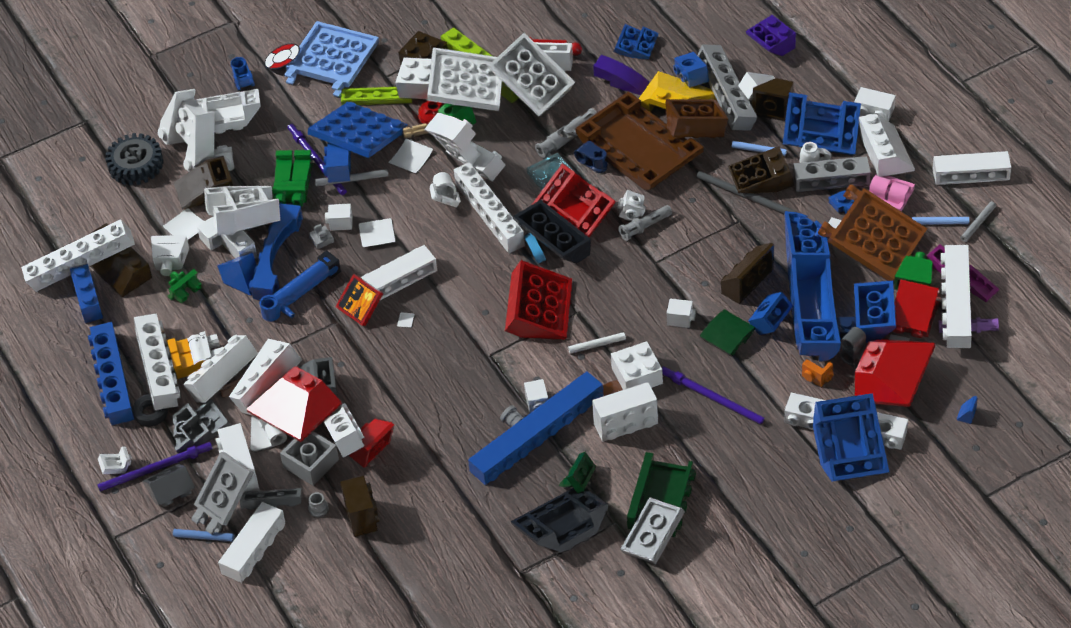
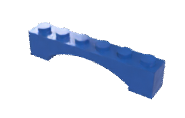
[249,204,303,300]

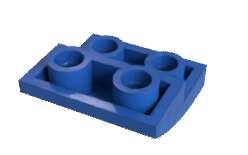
[613,24,659,59]

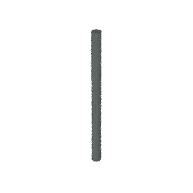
[697,171,797,214]

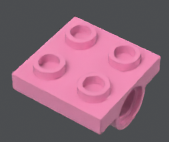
[869,175,915,212]

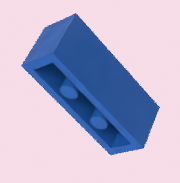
[323,142,351,183]
[70,264,103,323]

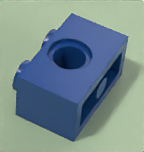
[673,52,709,88]
[748,292,793,335]

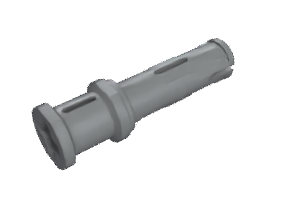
[619,205,673,241]

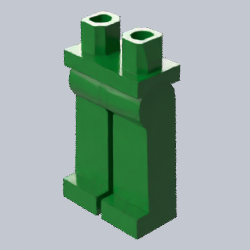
[272,150,313,207]

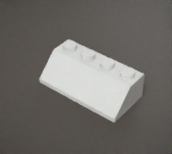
[859,114,915,177]

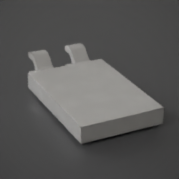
[191,452,254,534]

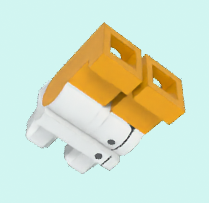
[167,331,220,379]

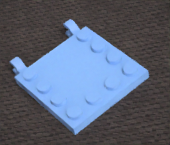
[285,21,379,97]

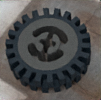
[105,133,164,185]

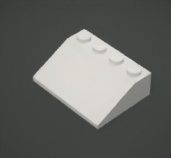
[488,33,575,116]

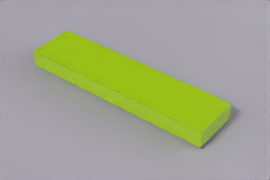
[341,87,412,105]

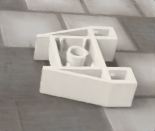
[158,89,215,172]
[424,113,505,181]
[204,186,280,235]

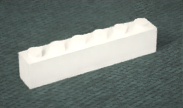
[941,245,971,348]

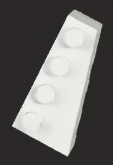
[229,339,302,416]

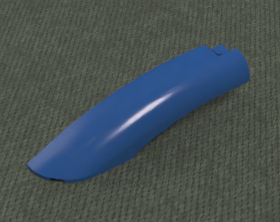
[784,211,841,362]

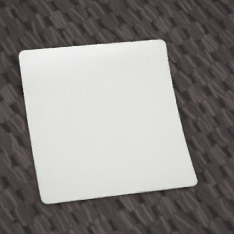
[389,139,433,173]
[163,208,203,240]
[359,218,395,247]

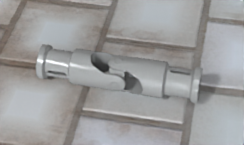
[535,108,597,158]

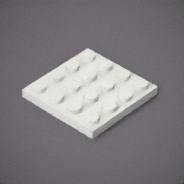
[427,48,502,111]

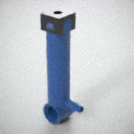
[259,250,341,322]

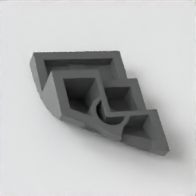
[173,398,231,453]

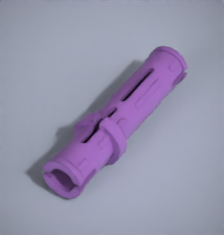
[939,317,999,333]

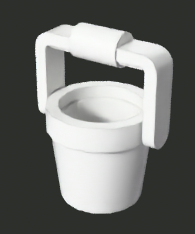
[430,172,461,207]

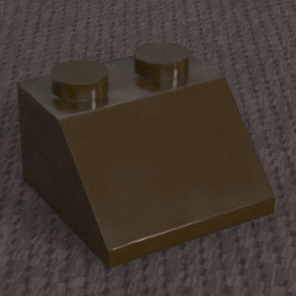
[752,78,793,121]

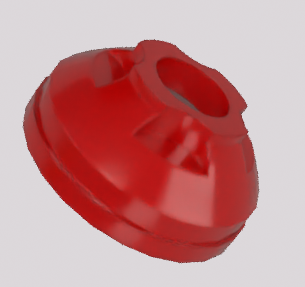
[418,101,445,124]

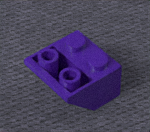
[746,15,796,56]

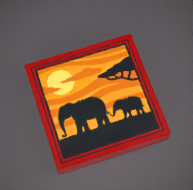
[335,274,384,326]

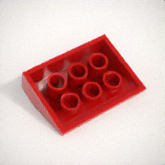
[505,260,572,340]

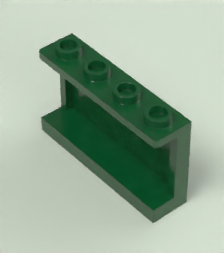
[627,452,696,537]

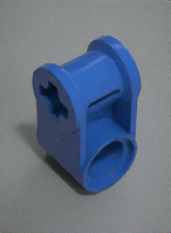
[231,57,255,90]

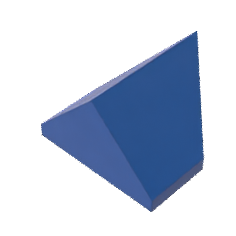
[217,252,257,296]

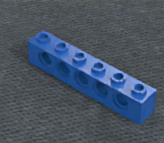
[88,322,134,426]

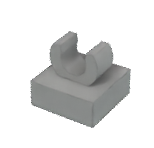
[309,224,334,249]

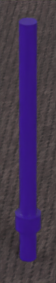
[287,124,347,195]
[662,366,765,425]
[97,442,213,492]

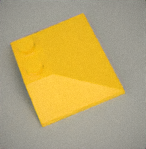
[639,71,718,112]

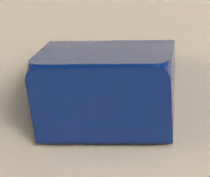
[957,396,978,424]

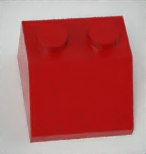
[349,419,394,468]

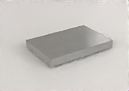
[620,497,685,564]

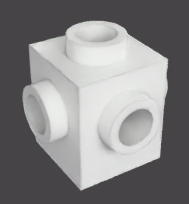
[617,190,646,221]

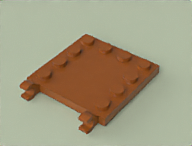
[817,184,928,281]

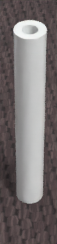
[568,332,626,354]

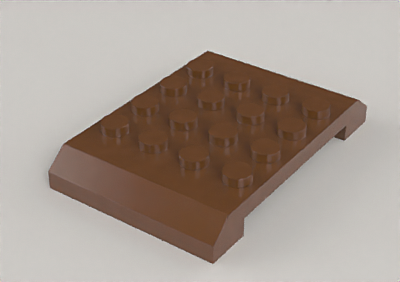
[576,91,704,190]

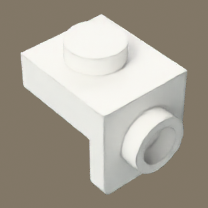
[214,145,234,170]
[98,447,131,474]

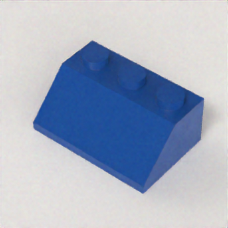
[854,280,896,343]

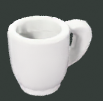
[800,142,832,163]

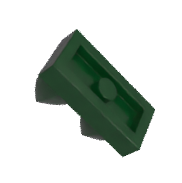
[559,452,596,493]

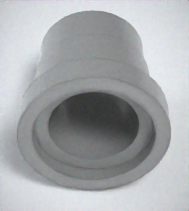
[500,405,523,427]
[308,492,329,517]

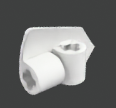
[250,415,287,451]

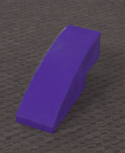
[593,55,650,95]

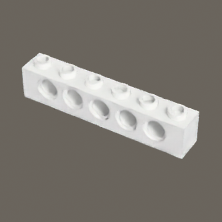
[454,162,525,253]
[21,219,135,292]
[134,313,181,410]
[784,392,908,450]

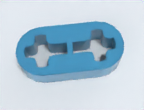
[524,233,546,264]

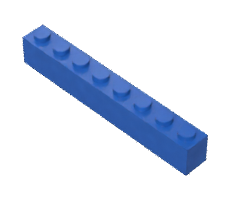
[468,371,604,485]

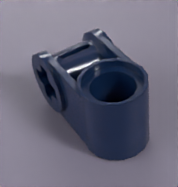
[574,141,608,173]

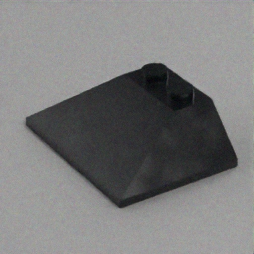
[511,488,608,553]

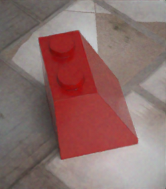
[893,280,941,338]

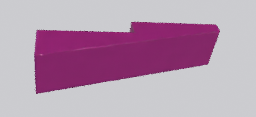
[926,244,999,302]

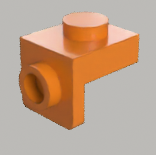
[802,359,834,387]

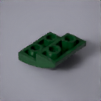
[700,309,756,357]

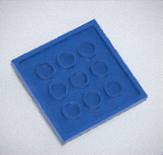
[308,102,408,158]

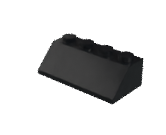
[513,200,591,264]

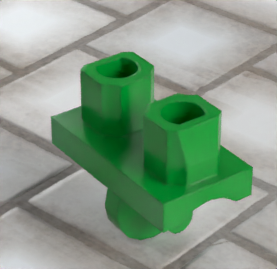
[168,269,202,303]

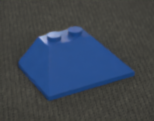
[783,92,861,156]
[813,393,889,482]

